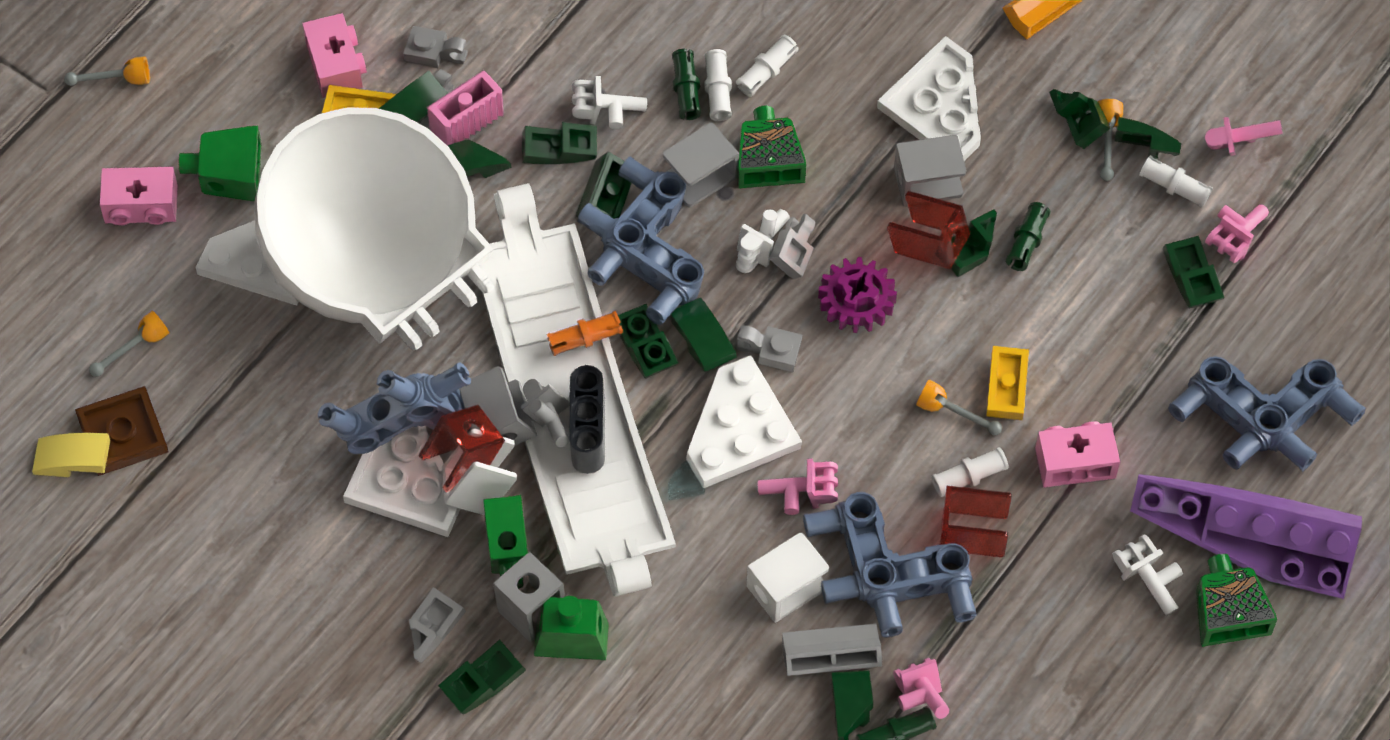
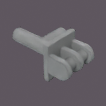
[520,379,570,447]

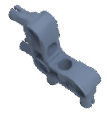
[577,156,704,325]
[1168,356,1366,471]
[318,363,512,454]
[803,492,977,637]

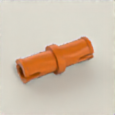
[546,311,623,356]

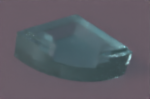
[668,460,705,501]

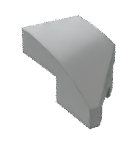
[409,587,466,663]

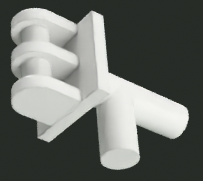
[572,76,647,129]
[736,209,790,273]
[1112,534,1183,616]

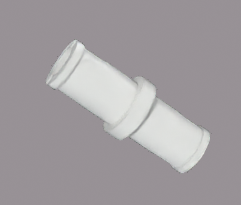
[736,35,799,97]
[704,49,732,121]
[1139,155,1213,208]
[931,447,1009,497]

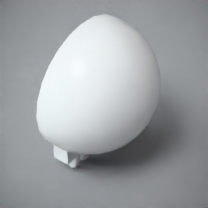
[254,107,494,350]

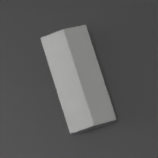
[782,623,882,676]

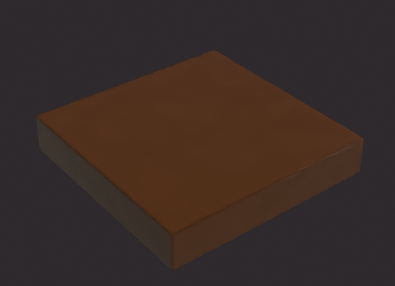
[75,386,169,476]

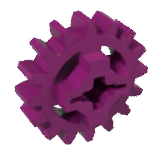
[818,257,897,333]

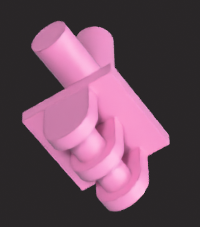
[1205,117,1283,156]
[1205,205,1269,263]
[758,458,838,515]
[893,658,949,719]

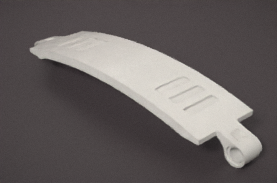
[480,183,676,597]

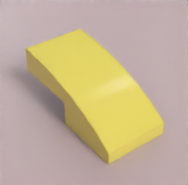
[32,433,110,477]

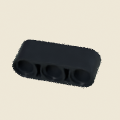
[569,365,605,474]

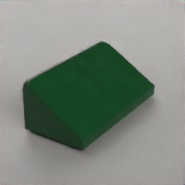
[576,152,632,219]

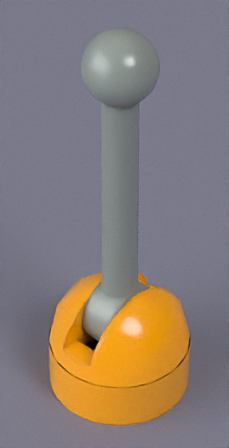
[64,56,150,86]
[1097,99,1123,181]
[89,310,170,377]
[916,380,1002,436]

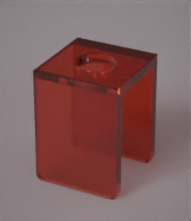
[887,191,970,269]
[419,405,505,492]
[939,486,1012,557]

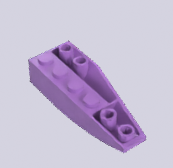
[1130,474,1362,599]

